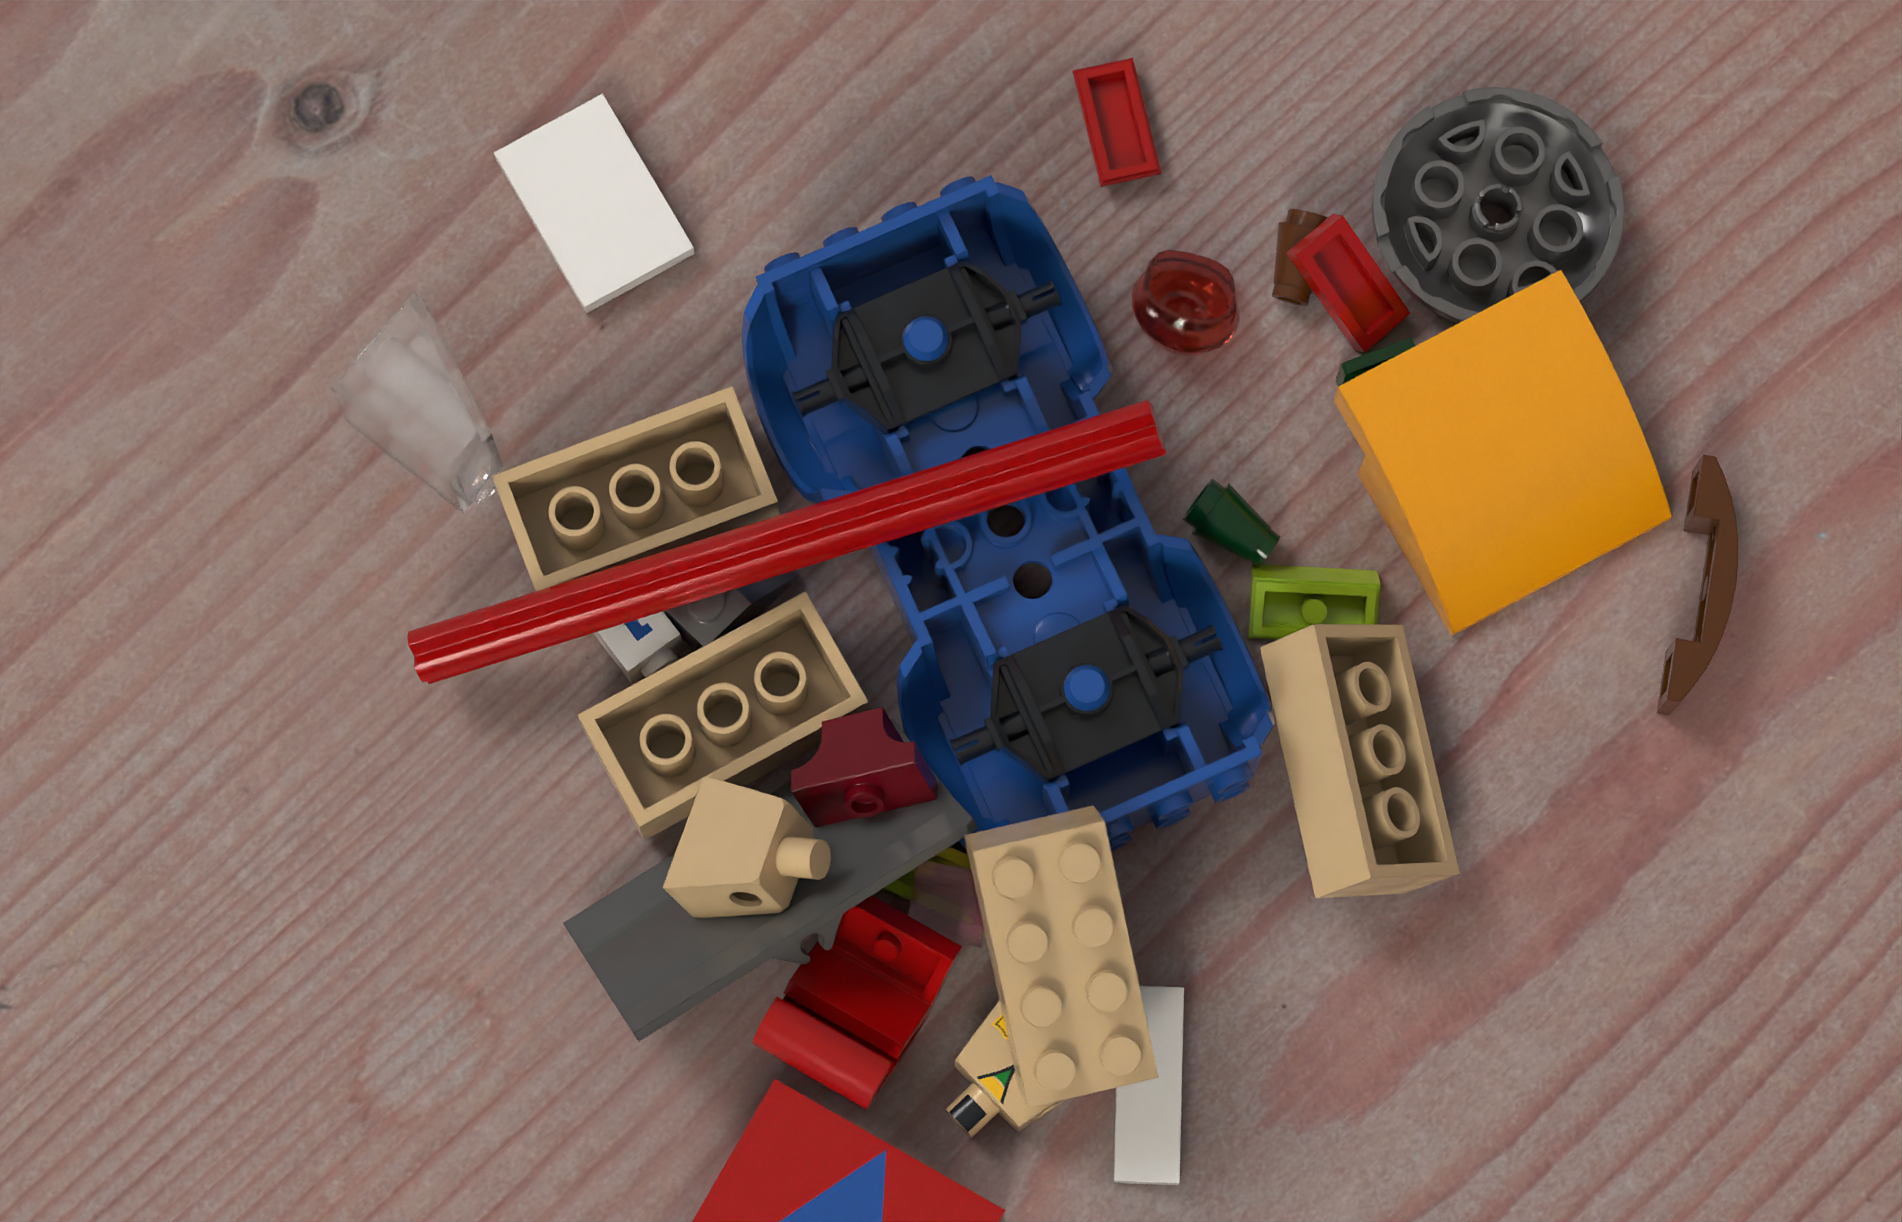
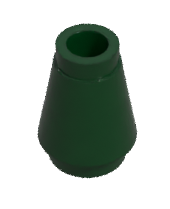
[1182,479,1281,567]

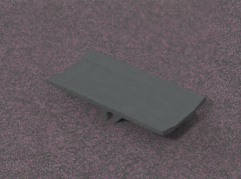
[563,718,978,1042]

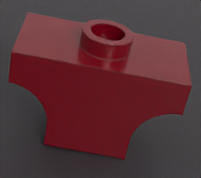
[791,707,937,828]

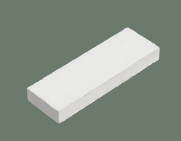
[1113,986,1184,1185]

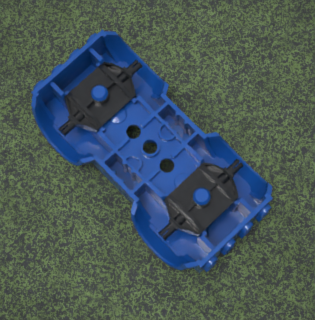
[742,175,1275,852]

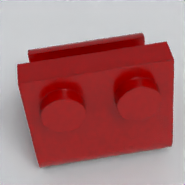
[752,895,962,1110]

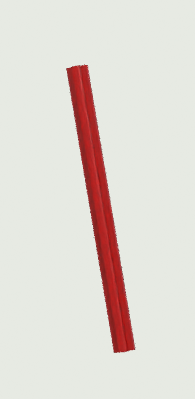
[407,399,1167,684]

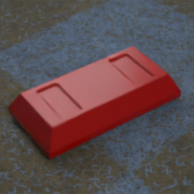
[1072,58,1161,187]

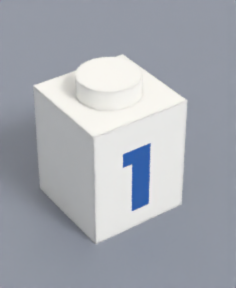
[594,612,684,685]

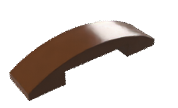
[1657,454,1738,715]

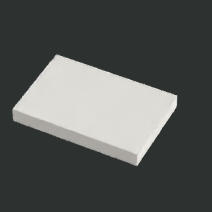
[494,94,695,313]

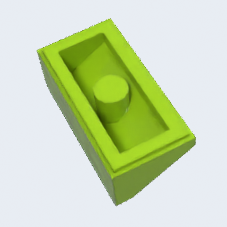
[1248,564,1381,640]

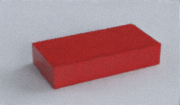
[1286,214,1411,353]

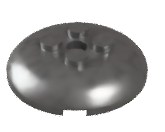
[1372,87,1625,323]

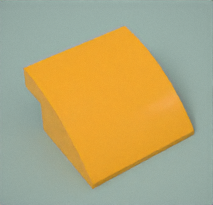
[1333,270,1672,637]

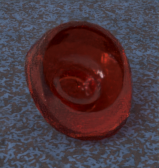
[1132,250,1240,356]

